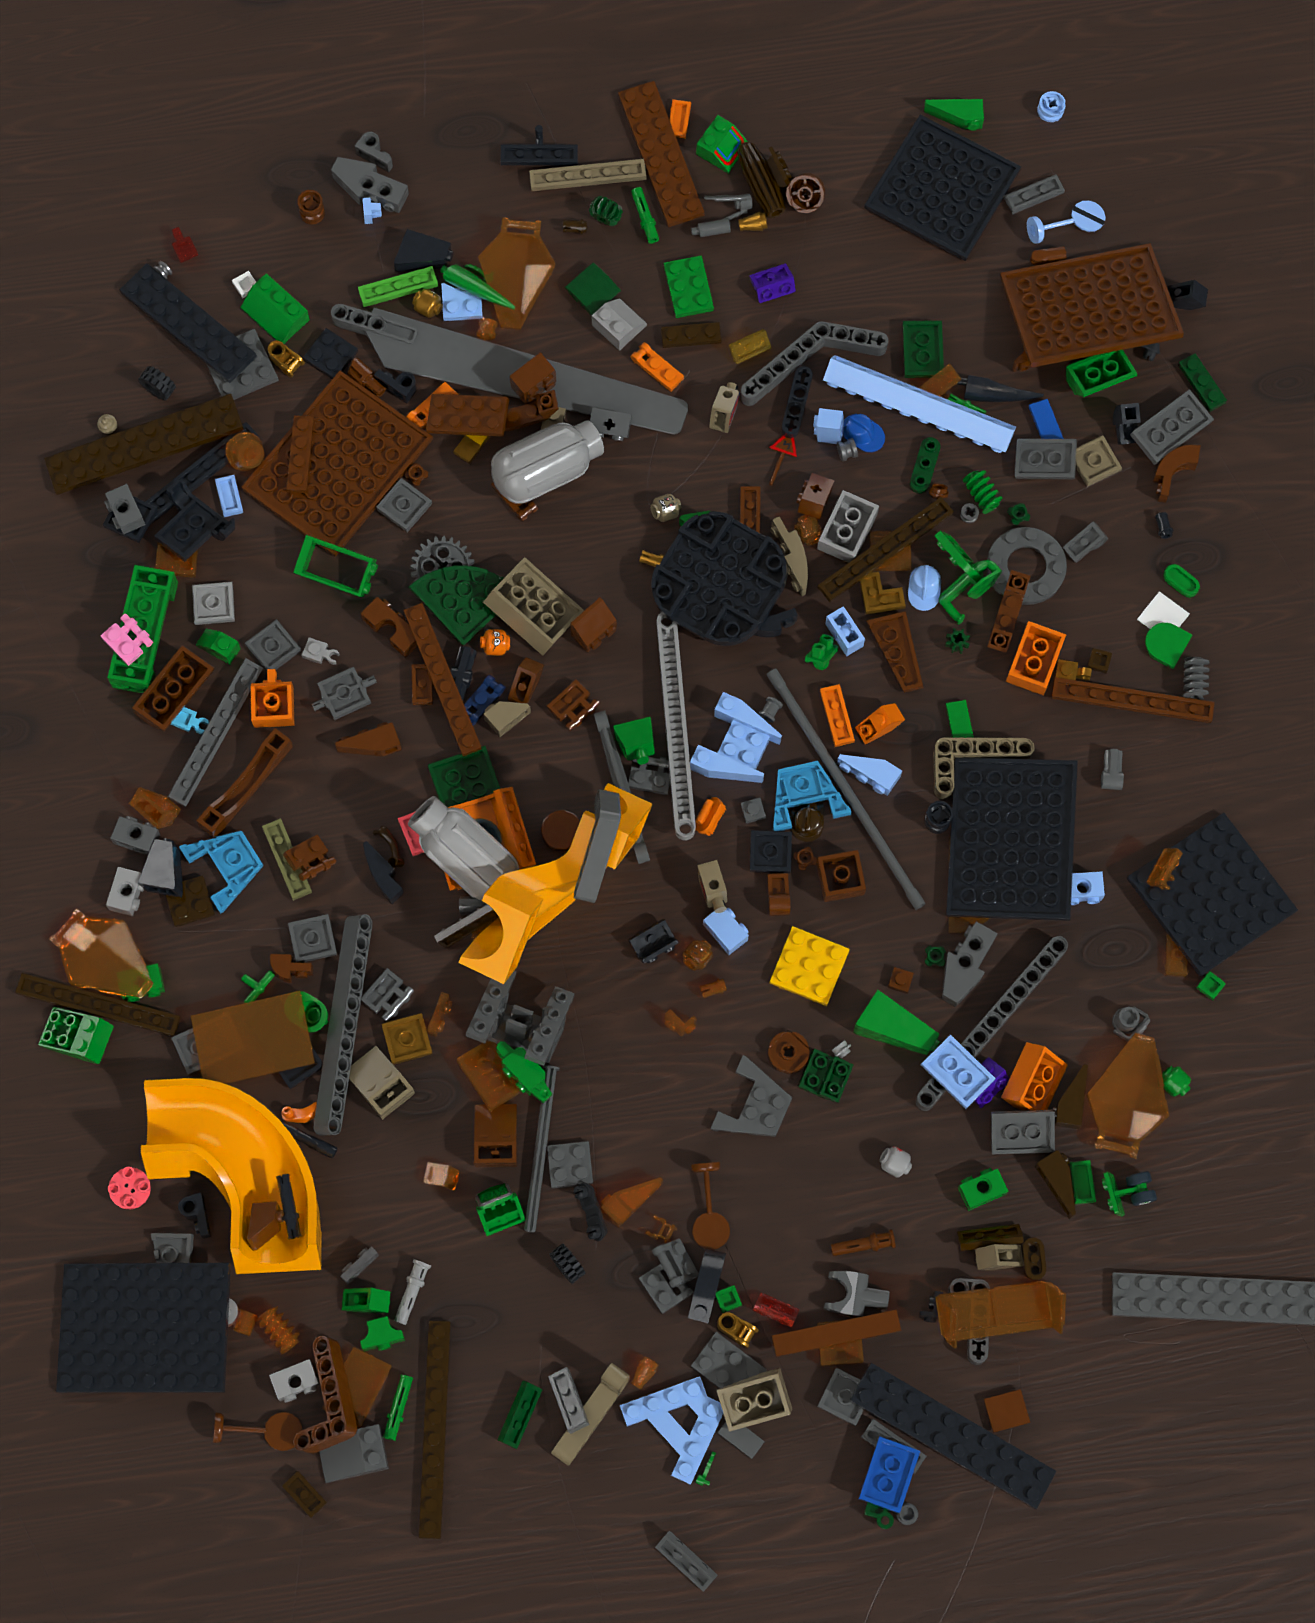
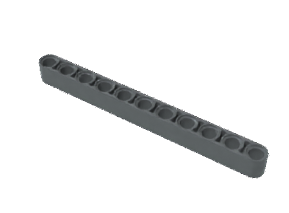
[314,914,372,1136]
[916,936,1068,1111]

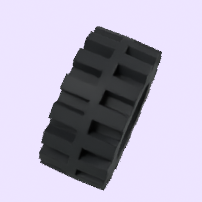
[138,366,176,401]

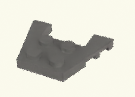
[710,1055,792,1137]

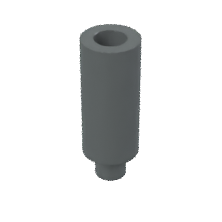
[691,219,731,237]

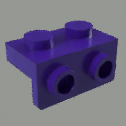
[975,1057,1009,1108]

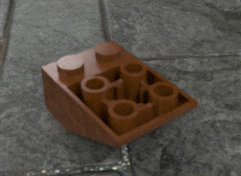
[474,1104,517,1167]

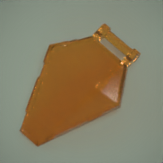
[478,217,556,330]
[49,908,153,998]
[1087,1033,1169,1159]

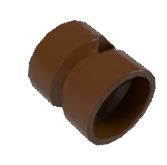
[297,190,325,225]

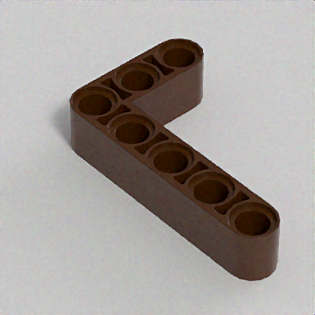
[293,1336,357,1454]

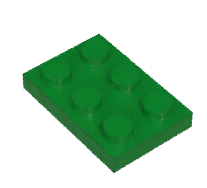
[664,255,714,318]

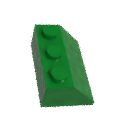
[241,273,310,344]
[1066,350,1137,397]

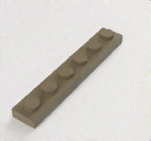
[529,159,646,191]

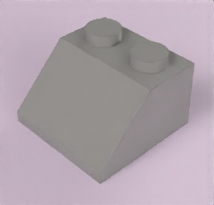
[592,298,647,351]

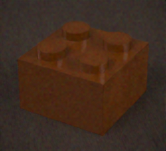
[510,352,556,404]
[816,850,866,902]

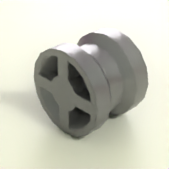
[837,438,858,461]

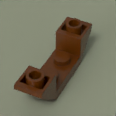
[505,390,559,431]
[987,570,1030,653]

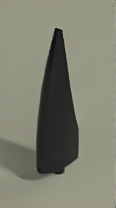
[956,375,1044,402]

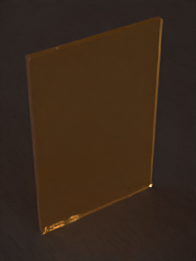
[191,991,315,1084]

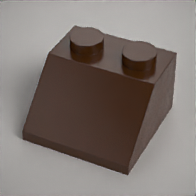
[571,597,617,653]

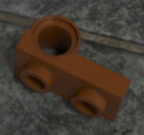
[767,873,790,916]

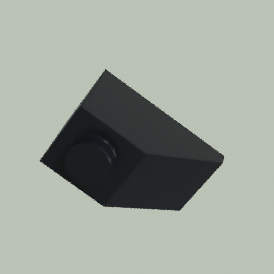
[1167,280,1208,310]

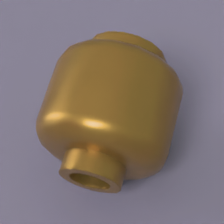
[412,289,443,318]

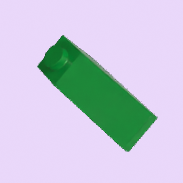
[924,99,984,131]

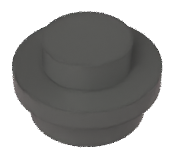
[896,1503,918,1525]

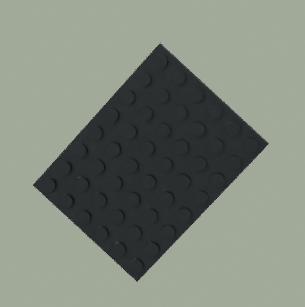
[946,758,1078,921]
[56,1263,231,1393]

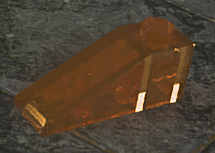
[601,1177,663,1228]

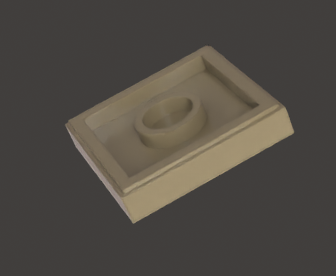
[1076,435,1122,487]

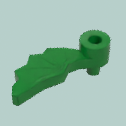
[465,264,494,285]
[696,1452,716,1486]

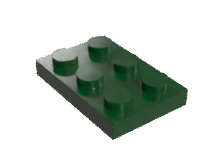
[902,321,944,378]

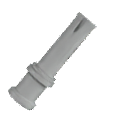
[394,1259,431,1325]

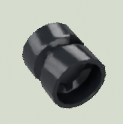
[924,801,953,834]

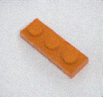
[820,684,855,747]

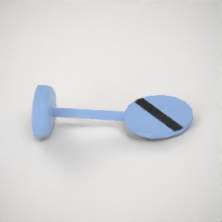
[1027,201,1106,244]

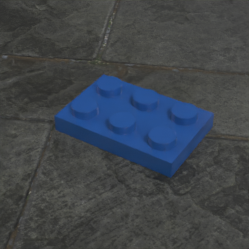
[859,1436,920,1514]

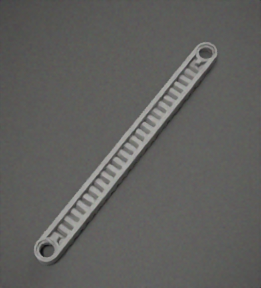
[656,612,696,840]

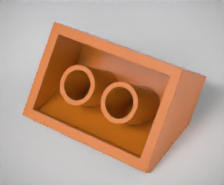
[1001,1042,1068,1111]

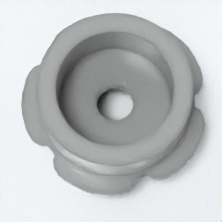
[832,1041,851,1059]

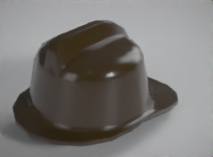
[791,801,824,842]

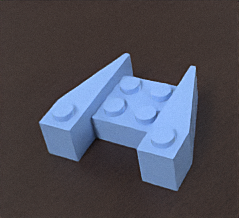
[690,692,782,783]

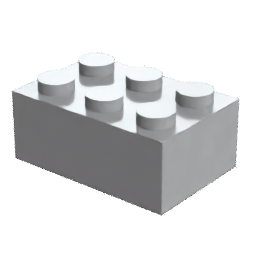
[817,490,879,563]

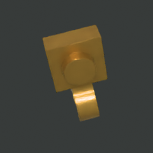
[1056,659,1092,681]

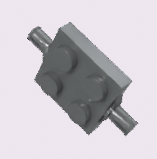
[311,667,377,720]

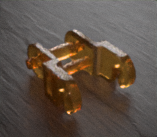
[645,1215,677,1243]

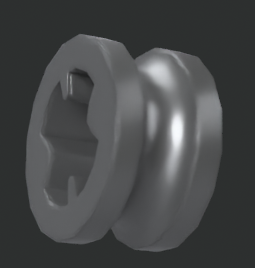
[153,261,172,279]
[960,503,979,523]

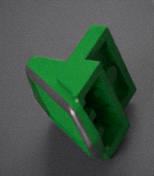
[475,1183,525,1236]

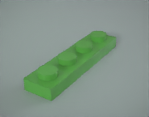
[358,266,438,307]

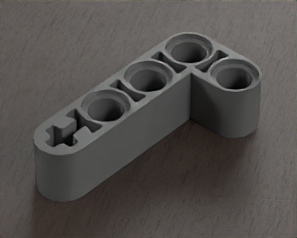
[948,1278,990,1365]

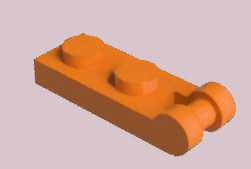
[630,342,684,392]
[406,382,459,430]

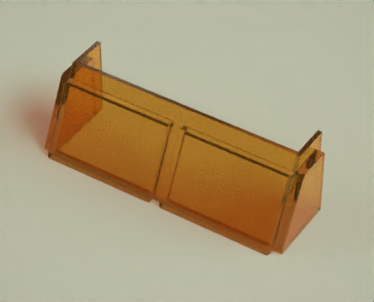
[935,1281,1066,1348]

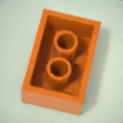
[1006,621,1066,696]

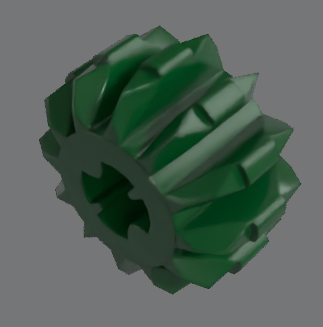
[589,196,623,226]

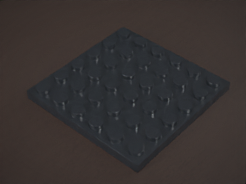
[864,114,1021,261]
[1127,813,1298,977]

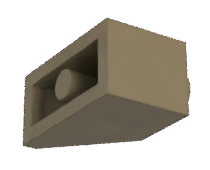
[484,701,531,737]
[975,1244,1024,1270]

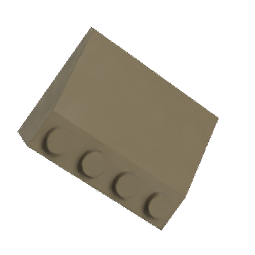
[483,557,584,656]

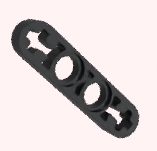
[782,366,813,438]

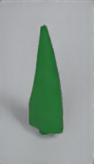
[441,265,516,310]

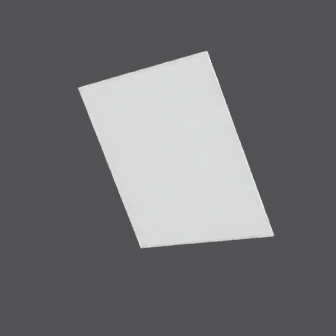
[1137,591,1190,629]

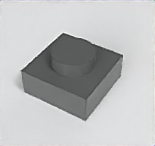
[740,798,766,824]

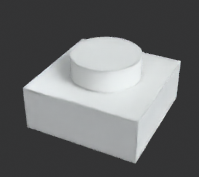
[232,271,256,299]

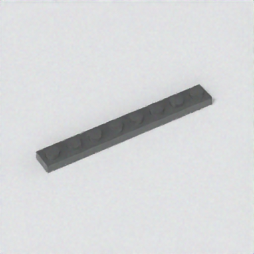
[167,658,263,807]

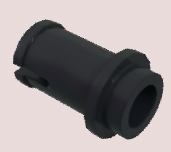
[1155,512,1174,539]

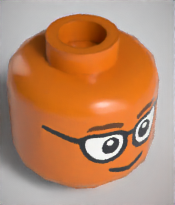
[480,629,510,656]

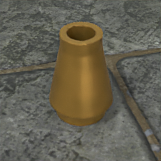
[739,212,768,231]

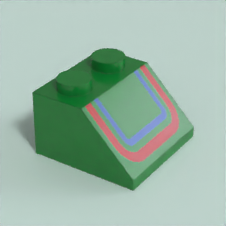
[696,115,748,174]

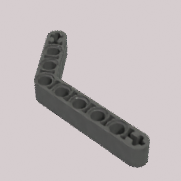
[740,321,888,406]

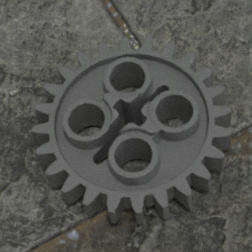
[410,536,474,582]

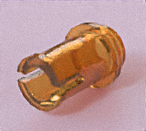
[700,978,727,998]

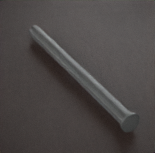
[524,1066,559,1232]

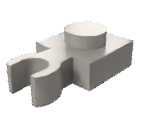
[302,638,340,665]

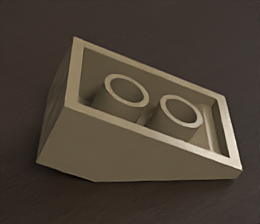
[717,1368,792,1431]

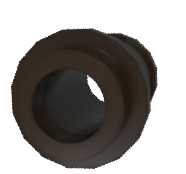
[563,219,587,235]

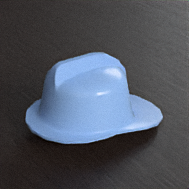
[908,565,941,611]

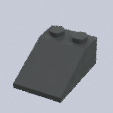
[319,1424,389,1483]

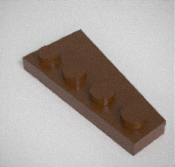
[867,611,924,693]

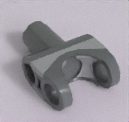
[824,1271,890,1318]

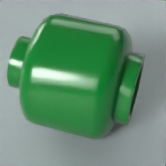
[1160,1066,1191,1097]

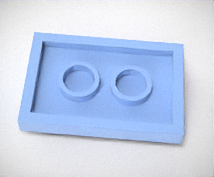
[921,1035,996,1109]

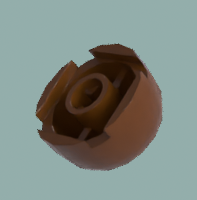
[786,173,825,213]

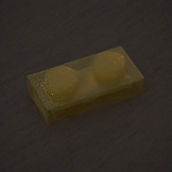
[729,329,771,364]

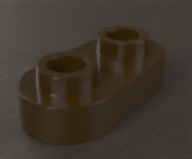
[1022,1237,1046,1281]

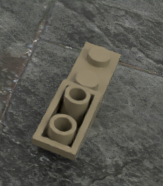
[770,517,808,596]

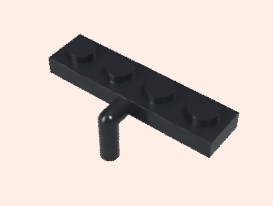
[501,125,578,165]

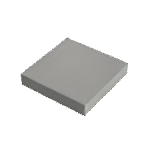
[192,582,235,625]

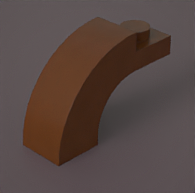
[1153,445,1201,503]

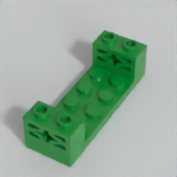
[107,565,178,693]

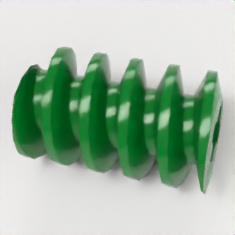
[963,470,1003,514]

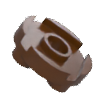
[768,1032,809,1074]

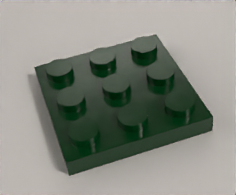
[428,746,500,807]

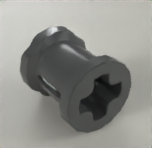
[758,696,783,723]

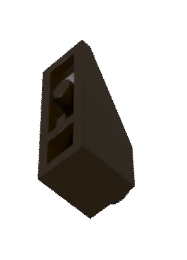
[1052,1064,1088,1129]
[1035,1150,1076,1219]

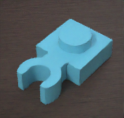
[170,707,209,734]

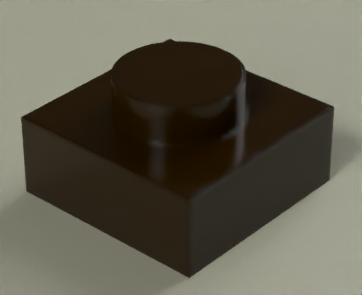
[1087,648,1112,674]

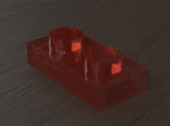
[753,1293,800,1327]

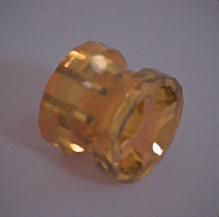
[476,318,498,340]

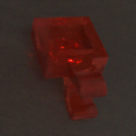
[172,227,198,263]

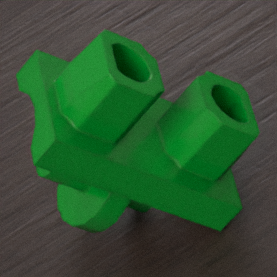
[805,634,838,670]

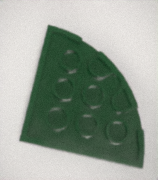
[408,566,504,646]

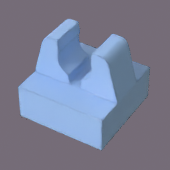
[363,197,382,224]

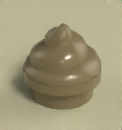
[97,414,117,434]

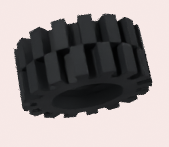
[549,1243,586,1284]

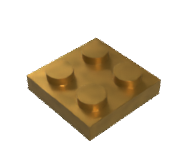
[382,1013,433,1065]

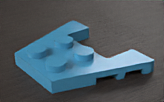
[773,761,851,831]
[179,831,263,914]

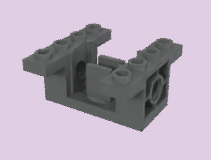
[466,971,575,1066]

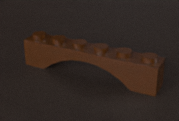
[196,728,293,838]

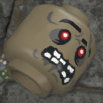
[650,494,681,522]

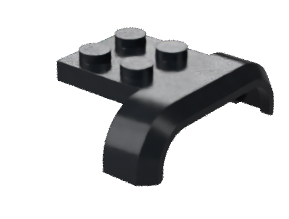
[154,480,235,562]

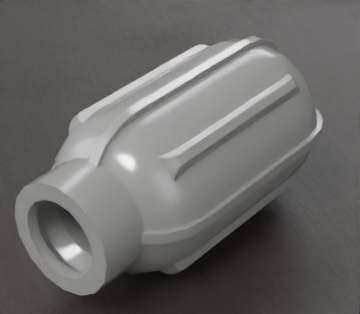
[491,421,604,504]
[408,796,519,900]

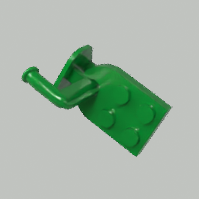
[935,531,1002,625]

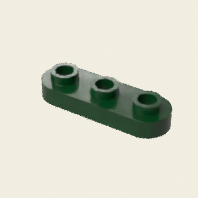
[910,437,940,494]

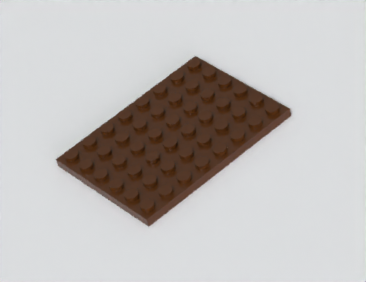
[1000,243,1184,368]
[241,371,433,557]

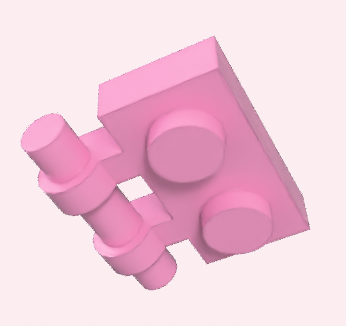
[101,614,153,666]

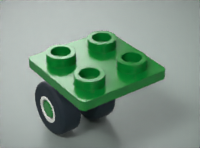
[1102,1171,1157,1216]

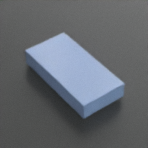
[215,475,243,517]

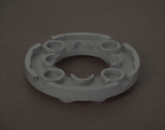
[987,527,1067,605]

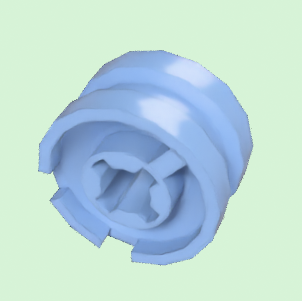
[1037,91,1066,122]

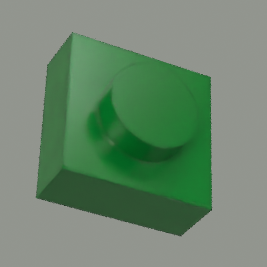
[1196,971,1226,1001]
[715,1285,742,1313]

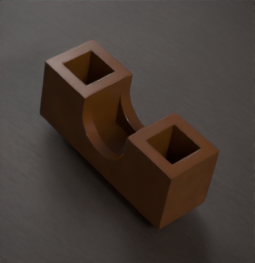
[361,597,417,658]

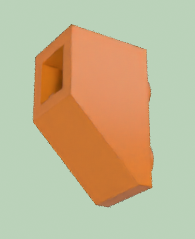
[855,703,905,744]

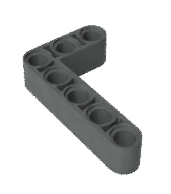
[574,789,621,903]

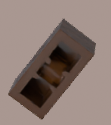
[796,473,834,520]

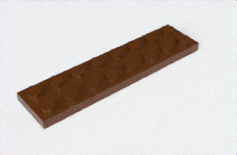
[618,81,705,227]

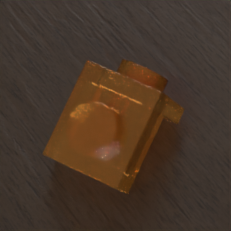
[664,1009,697,1037]

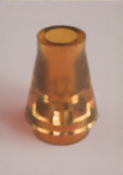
[631,1356,659,1390]

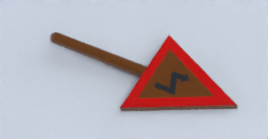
[769,428,797,485]

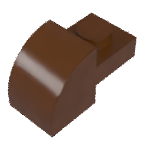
[270,954,313,983]

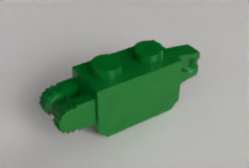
[496,1041,552,1103]

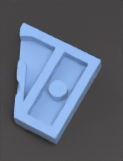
[441,283,483,321]

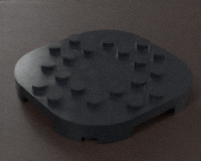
[651,511,788,646]

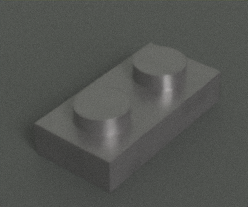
[341,1247,379,1284]

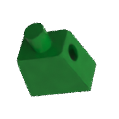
[613,717,655,765]

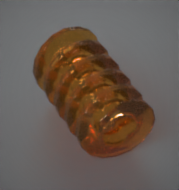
[256,1306,300,1354]

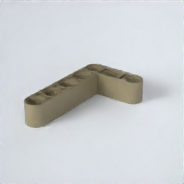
[933,738,1034,800]
[551,1363,630,1466]

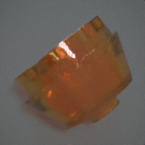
[226,432,264,471]

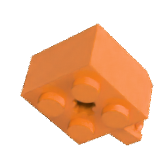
[251,669,295,728]

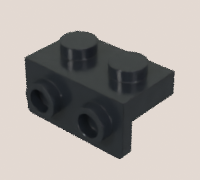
[628,919,679,963]

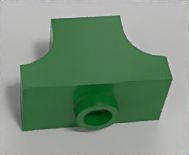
[360,1316,405,1351]

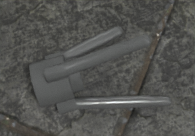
[704,194,752,220]

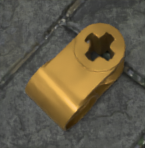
[268,340,305,378]
[717,1312,759,1349]

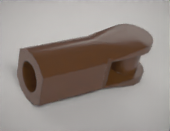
[1030,246,1067,265]

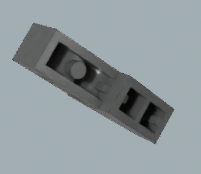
[331,157,409,213]
[941,921,998,1007]

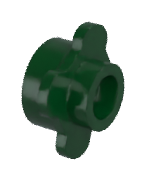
[1007,503,1030,525]
[925,946,946,967]

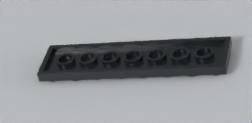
[119,263,257,383]

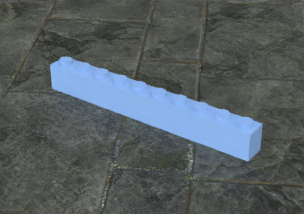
[823,355,1016,453]

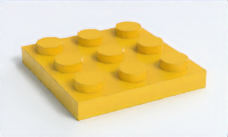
[769,926,850,1006]

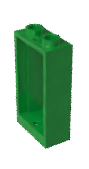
[293,535,378,597]

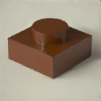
[888,967,914,994]

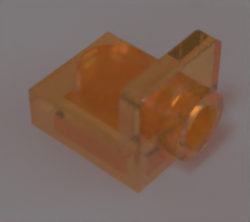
[423,1162,459,1190]

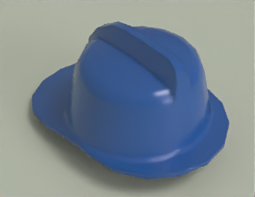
[843,414,885,452]

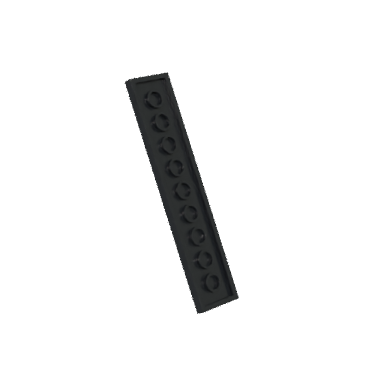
[849,1363,1056,1509]

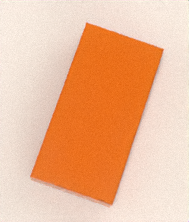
[669,99,691,139]

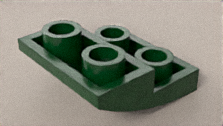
[564,262,621,316]
[797,1048,854,1103]

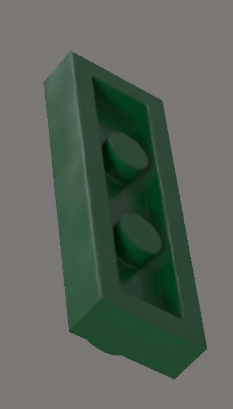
[1178,353,1227,412]
[497,1380,543,1449]

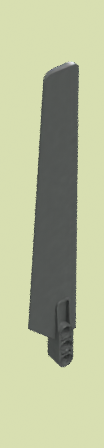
[331,304,688,435]

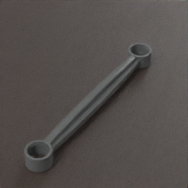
[594,710,650,864]

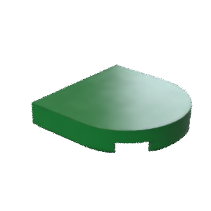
[1145,623,1192,669]

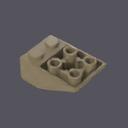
[349,1046,415,1120]

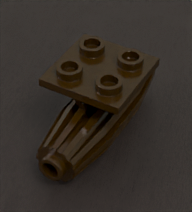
[737,142,793,218]

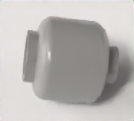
[880,1146,912,1178]

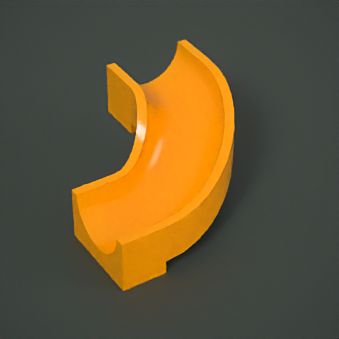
[459,783,652,984]
[141,1078,322,1274]

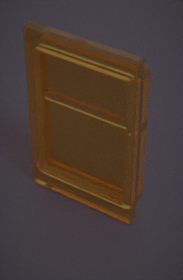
[322,1347,392,1428]

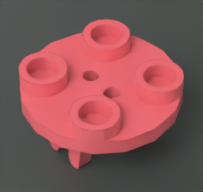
[108,1167,151,1210]

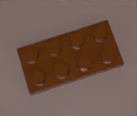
[426,394,509,437]

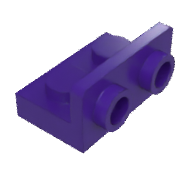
[750,263,796,303]

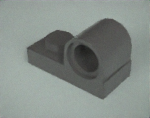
[355,132,393,172]
[1063,521,1108,563]

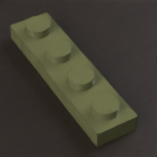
[262,818,312,901]

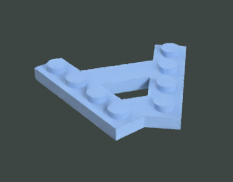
[620,1376,723,1485]

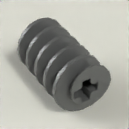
[1183,657,1210,700]

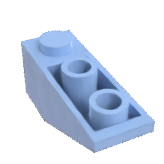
[837,754,902,796]

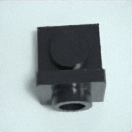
[919,1291,943,1323]

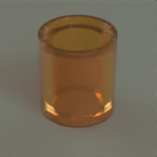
[232,1309,258,1336]

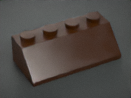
[132,646,214,732]

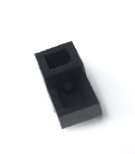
[1113,403,1141,445]

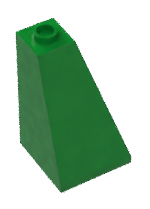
[853,990,940,1055]

